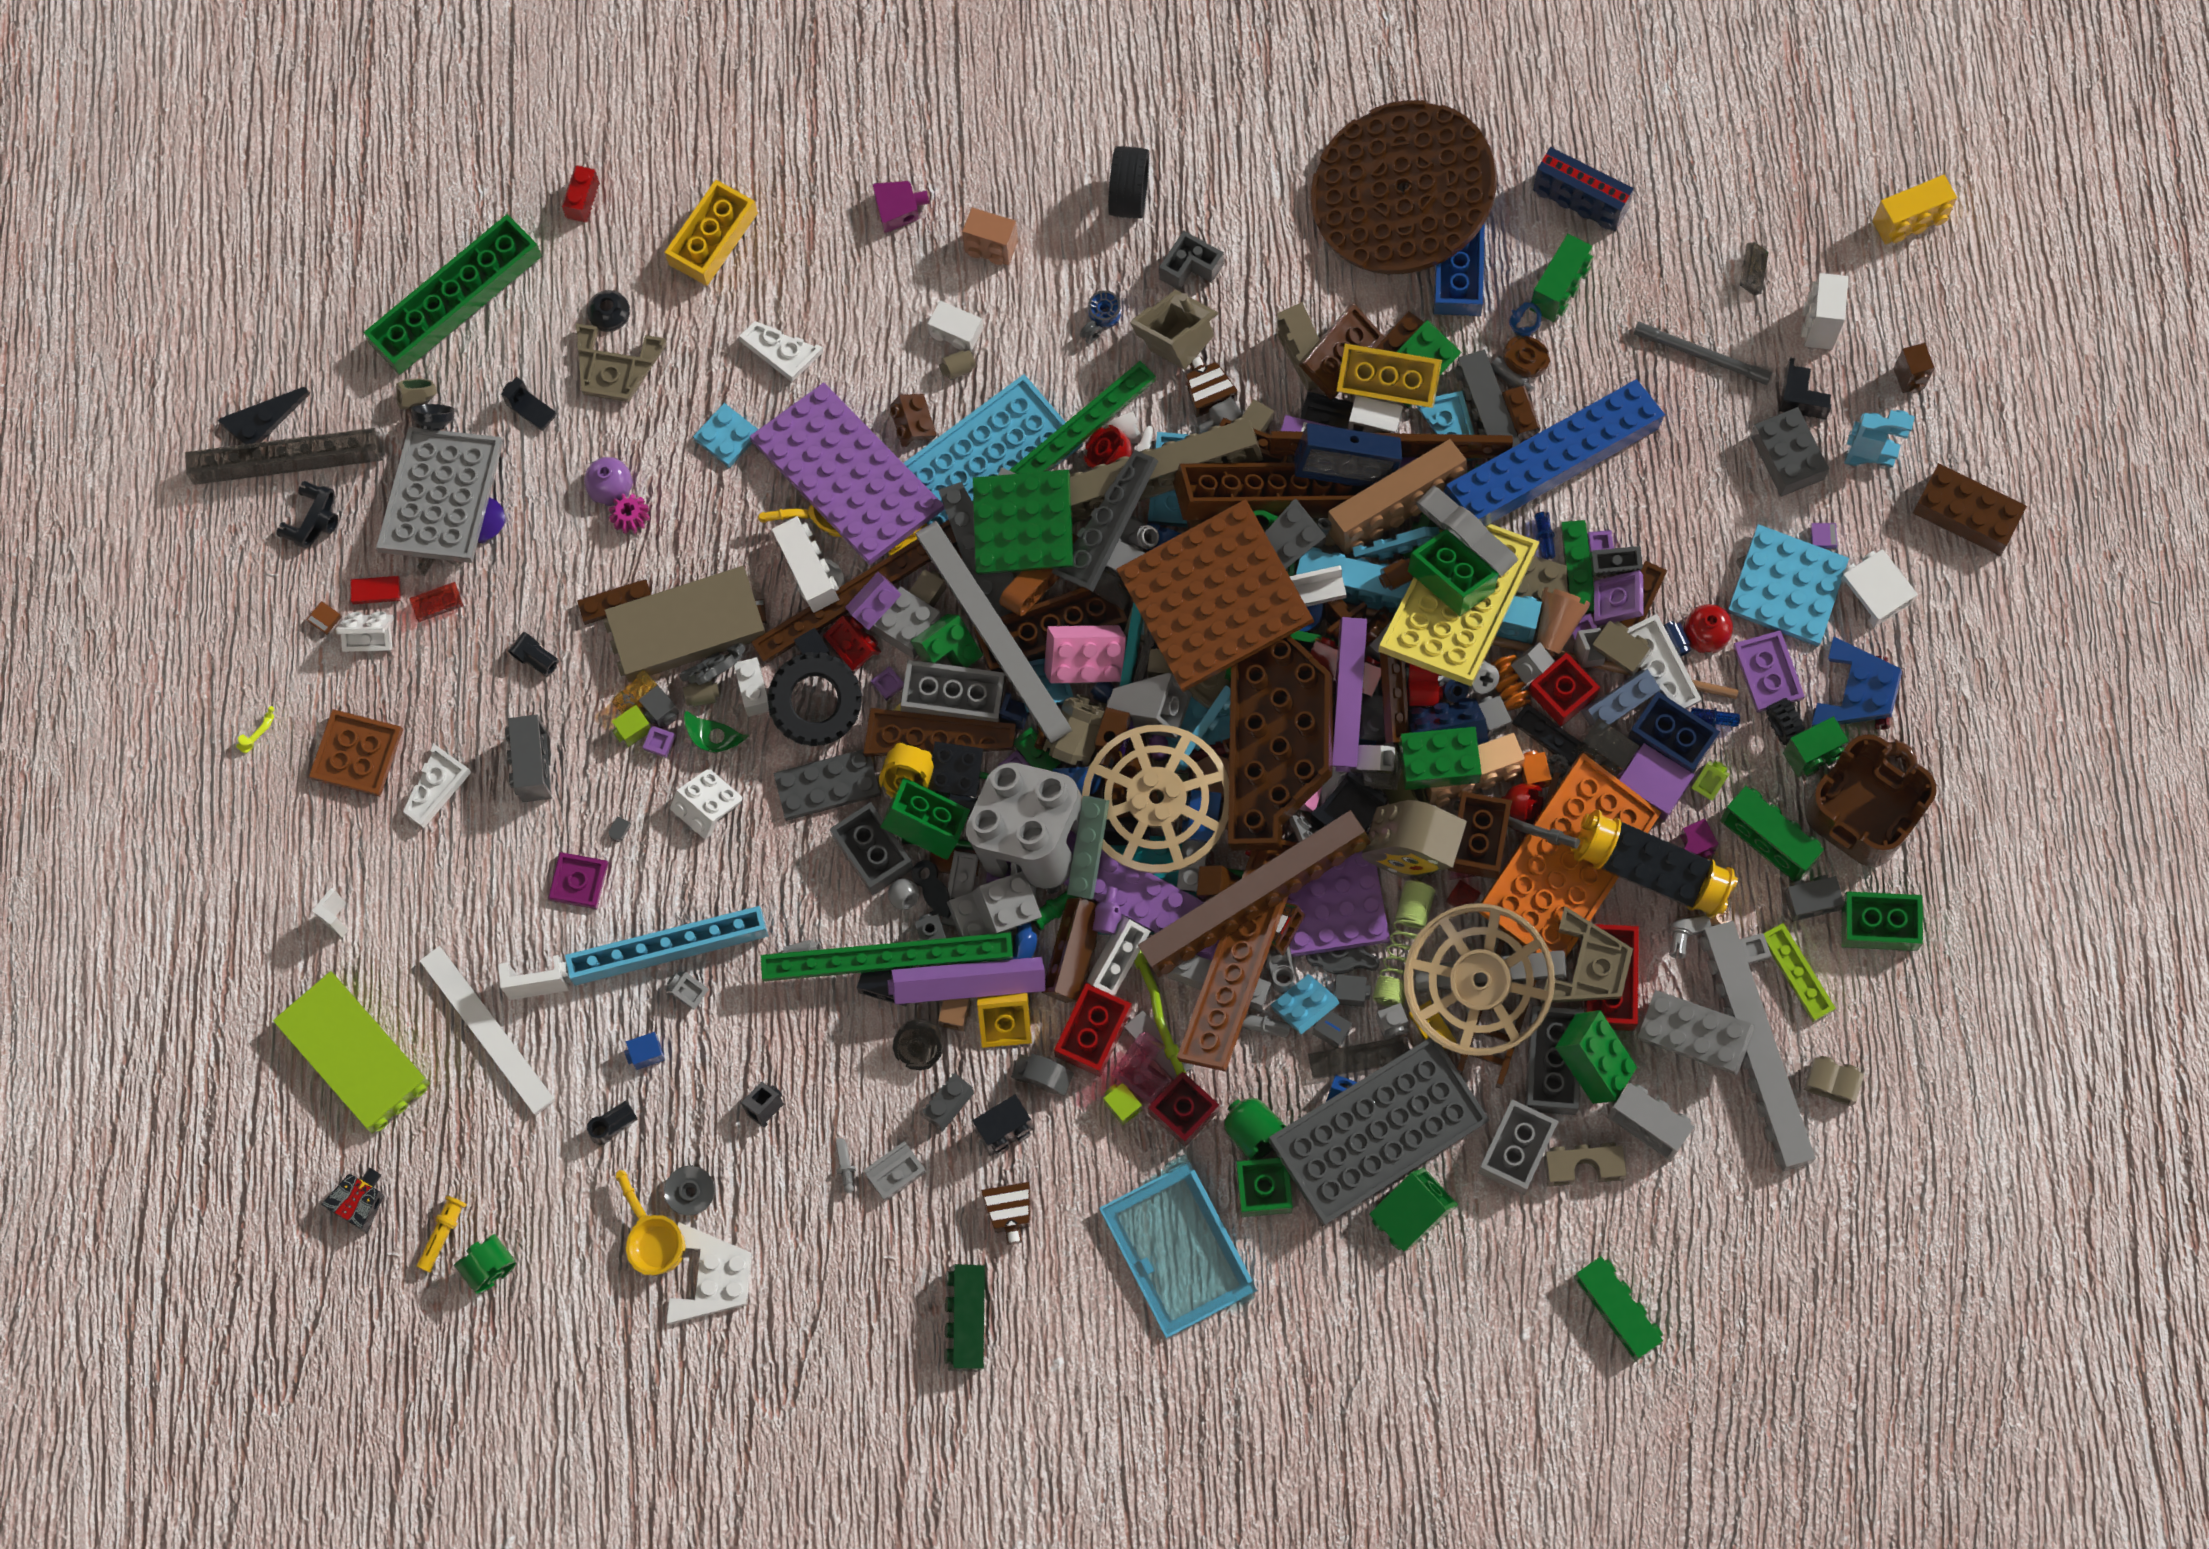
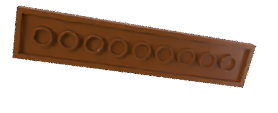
[1177,840,1298,1072]

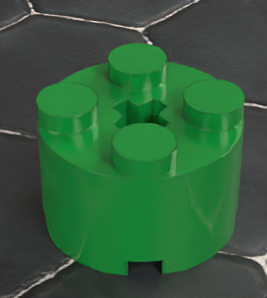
[454,1234,517,1294]

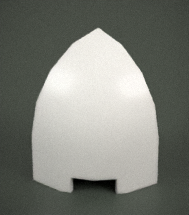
[1103,411,1142,445]

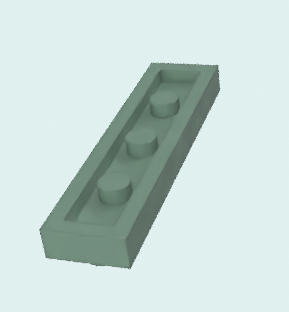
[1067,796,1110,899]

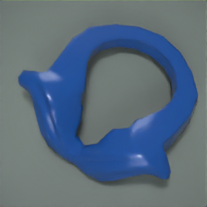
[1509,302,1542,337]

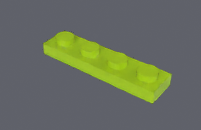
[1764,923,1836,1022]

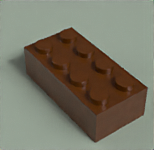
[1912,463,2027,556]

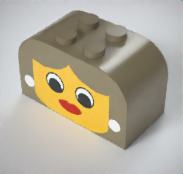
[1362,800,1467,878]

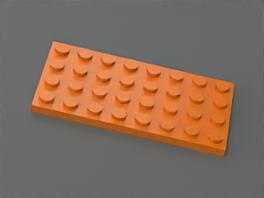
[1478,753,1662,958]

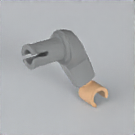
[1668,911,1729,959]

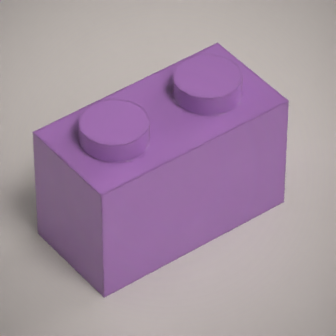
[846,572,902,630]

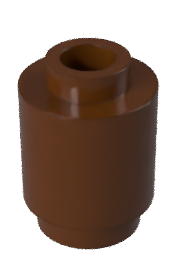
[1378,558,1414,591]

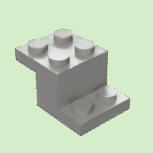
[947,871,1042,937]

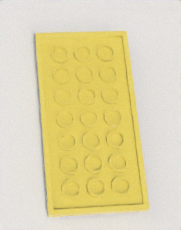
[1378,524,1539,686]

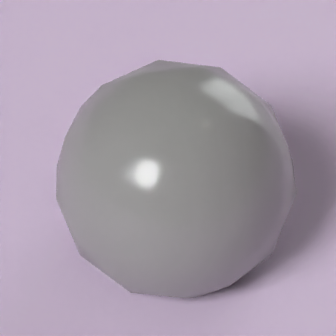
[888,879,919,910]

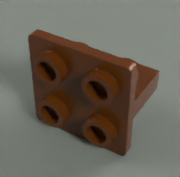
[1324,599,1367,646]

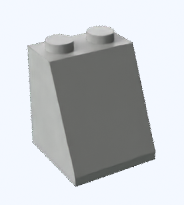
[1107,673,1192,738]

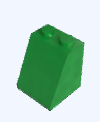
[1369,1167,1459,1252]

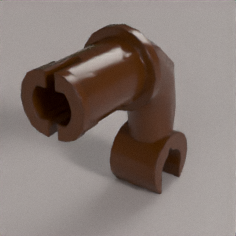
[1887,739,1918,774]

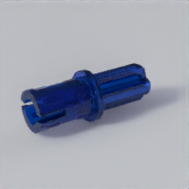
[1534,512,1556,560]
[1691,707,1740,727]

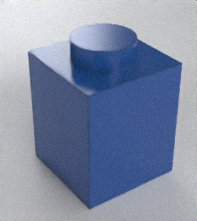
[624,1032,665,1070]

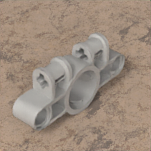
[1416,486,1518,578]

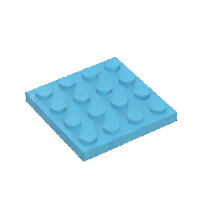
[1727,524,1849,647]

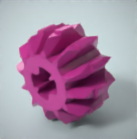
[609,493,650,534]

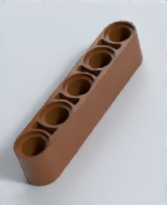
[999,533,1079,616]

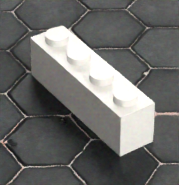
[772,516,839,613]

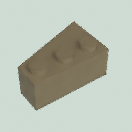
[1276,302,1320,391]

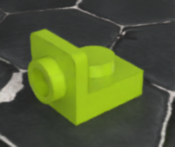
[1691,760,1730,801]

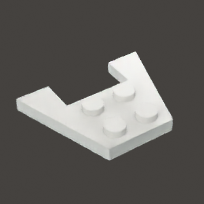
[667,1222,753,1325]

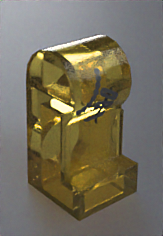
[612,669,658,714]

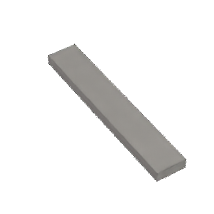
[1415,950,1566,992]

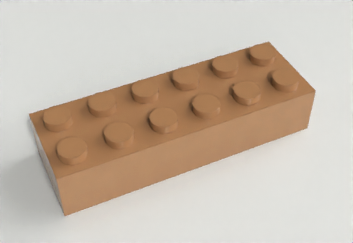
[1328,439,1467,556]

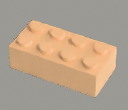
[1424,733,1525,807]

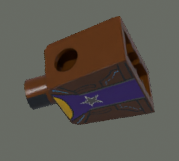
[1095,707,1135,769]

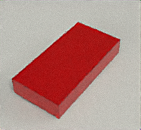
[351,576,401,605]

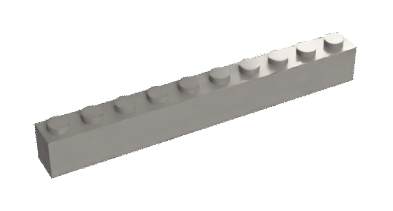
[1700,921,1816,1172]

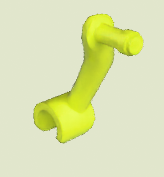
[236,706,274,753]

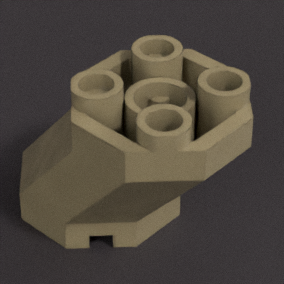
[1043,694,1107,767]

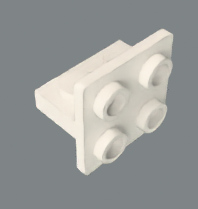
[336,611,394,652]

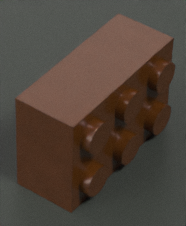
[1448,791,1512,879]

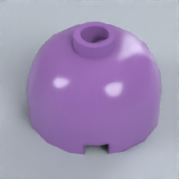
[584,457,633,506]

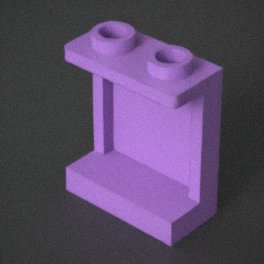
[1616,743,1694,821]

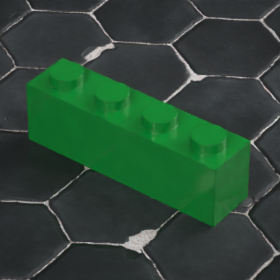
[1574,1256,1663,1362]

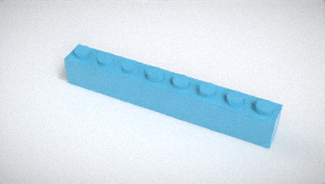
[565,906,769,986]

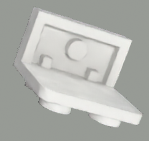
[670,769,742,839]

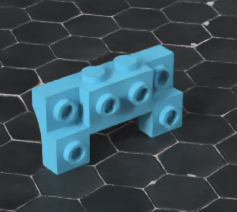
[1844,410,1915,467]

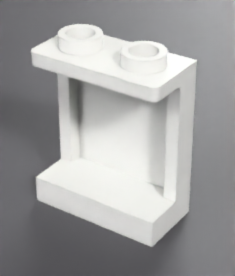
[1841,549,1918,628]
[498,955,572,1000]

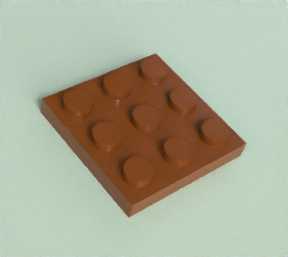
[309,709,403,797]

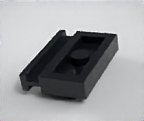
[1300,391,1354,429]

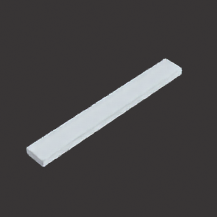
[419,946,556,1116]

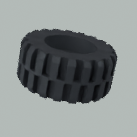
[767,652,862,746]

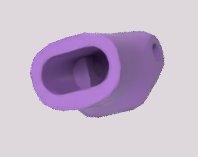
[1093,886,1122,934]

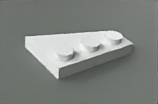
[739,321,824,382]
[403,743,471,828]

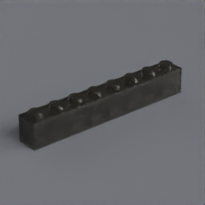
[185,428,383,485]

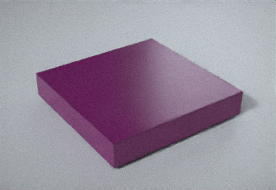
[548,852,609,909]

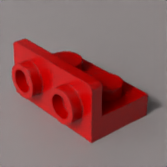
[823,616,882,671]

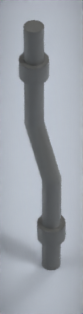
[1454,800,1580,848]

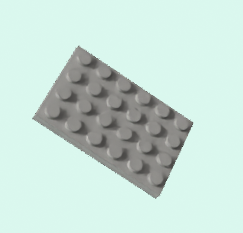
[376,427,503,563]

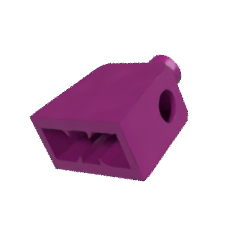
[873,181,930,233]

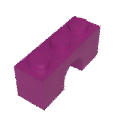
[1660,818,1719,859]

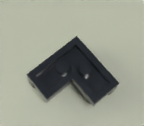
[1779,357,1832,420]

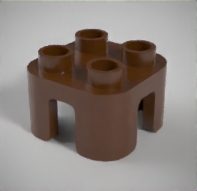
[1805,734,1937,867]

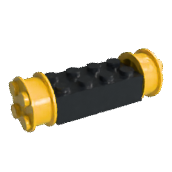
[1571,809,1738,919]

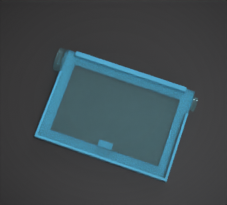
[1099,1155,1257,1339]

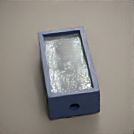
[1294,423,1402,488]

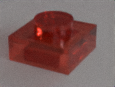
[1446,880,1481,915]

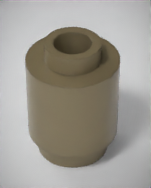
[939,350,976,380]
[683,679,720,707]

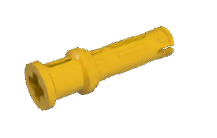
[416,1195,467,1273]

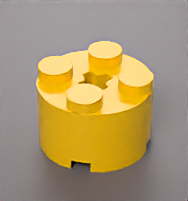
[879,743,934,797]

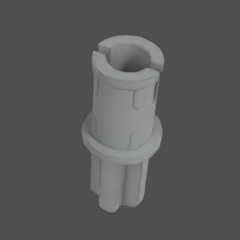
[1241,1014,1290,1038]

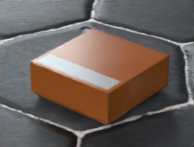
[306,601,342,635]

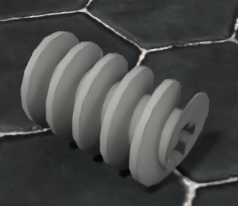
[1468,661,1499,694]

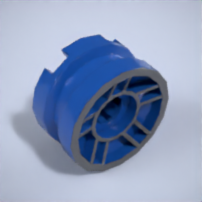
[1088,290,1121,328]

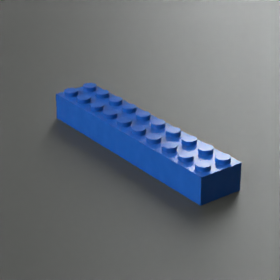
[1444,379,1665,526]

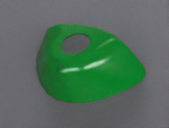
[684,711,749,754]

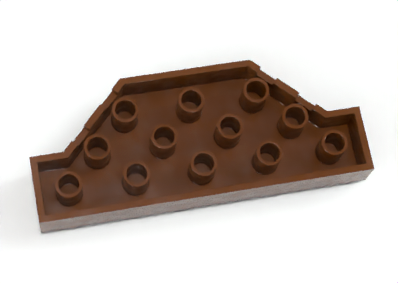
[1228,635,1333,851]

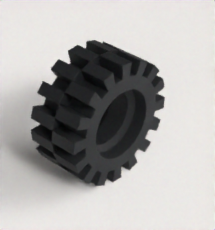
[1766,698,1805,746]

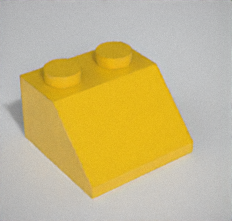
[977,993,1032,1048]

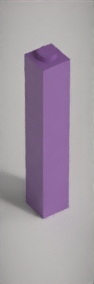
[1333,617,1367,773]
[887,957,1045,1004]

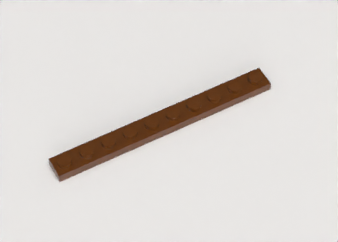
[1269,431,1513,459]
[751,520,957,664]

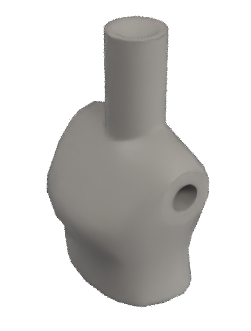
[1198,396,1243,433]

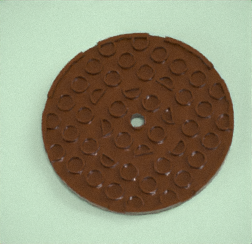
[1311,100,1497,275]

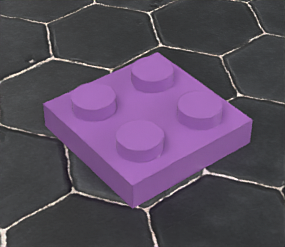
[1594,570,1643,626]

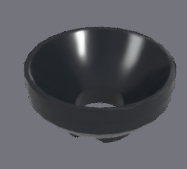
[587,290,630,332]
[411,404,455,431]

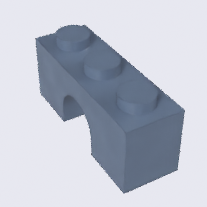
[1580,669,1661,731]

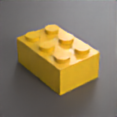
[1872,174,1958,245]

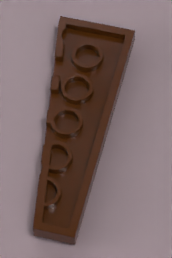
[863,708,1016,757]

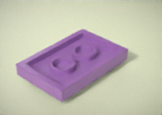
[1733,630,1805,713]

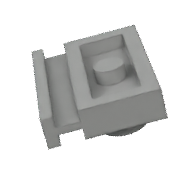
[863,1141,926,1201]

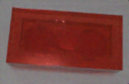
[409,582,464,623]

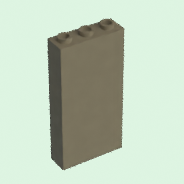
[603,565,766,682]

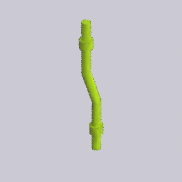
[1134,950,1186,1076]

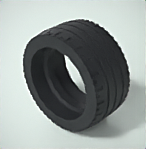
[1108,146,1149,219]

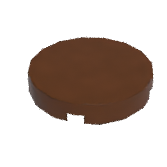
[1503,336,1550,378]

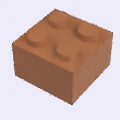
[962,207,1018,266]

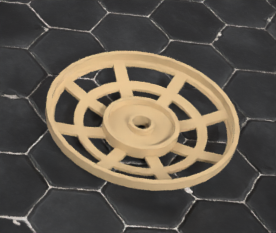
[1082,725,1229,873]
[1404,903,1555,1056]

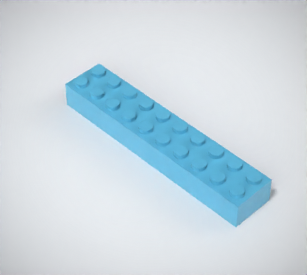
[1296,547,1542,644]

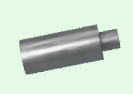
[1491,355,1534,394]

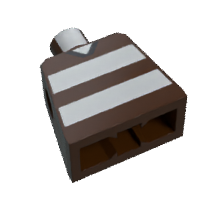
[1186,357,1238,418]
[981,1182,1031,1245]

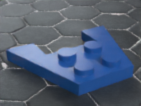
[1812,636,1902,727]

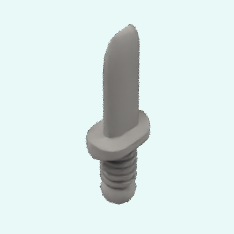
[836,1138,856,1193]

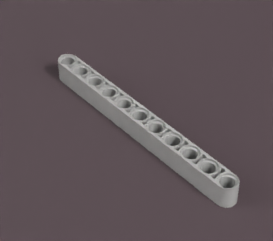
[915,521,1072,744]

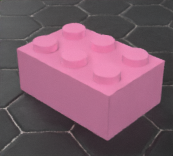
[1044,625,1126,683]

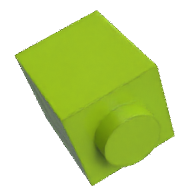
[612,705,651,747]
[1103,1082,1142,1126]

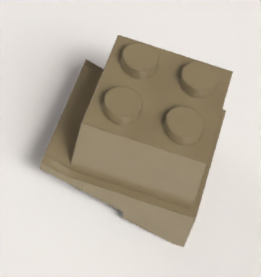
[1130,290,1218,370]

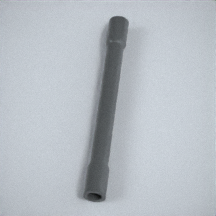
[1634,321,1773,385]

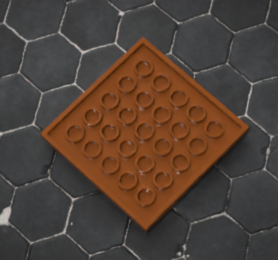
[1116,499,1314,692]

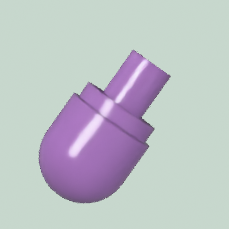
[1148,735,1169,761]

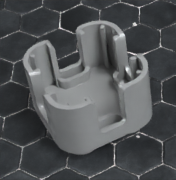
[966,763,1083,888]

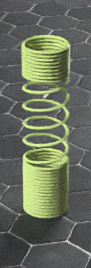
[1372,880,1435,1007]

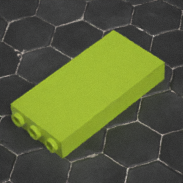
[273,971,431,1134]

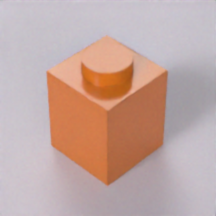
[1521,751,1552,788]

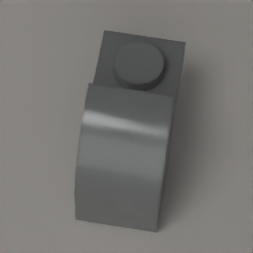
[1011,1054,1074,1096]

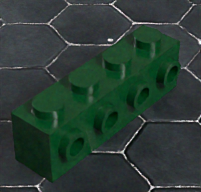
[944,1264,985,1372]

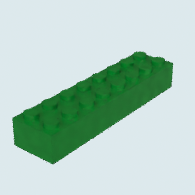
[363,214,542,375]

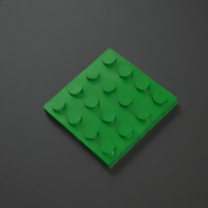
[973,469,1073,575]

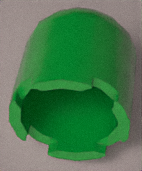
[1224,1097,1286,1160]

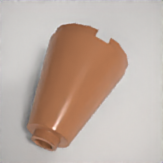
[1536,587,1590,658]

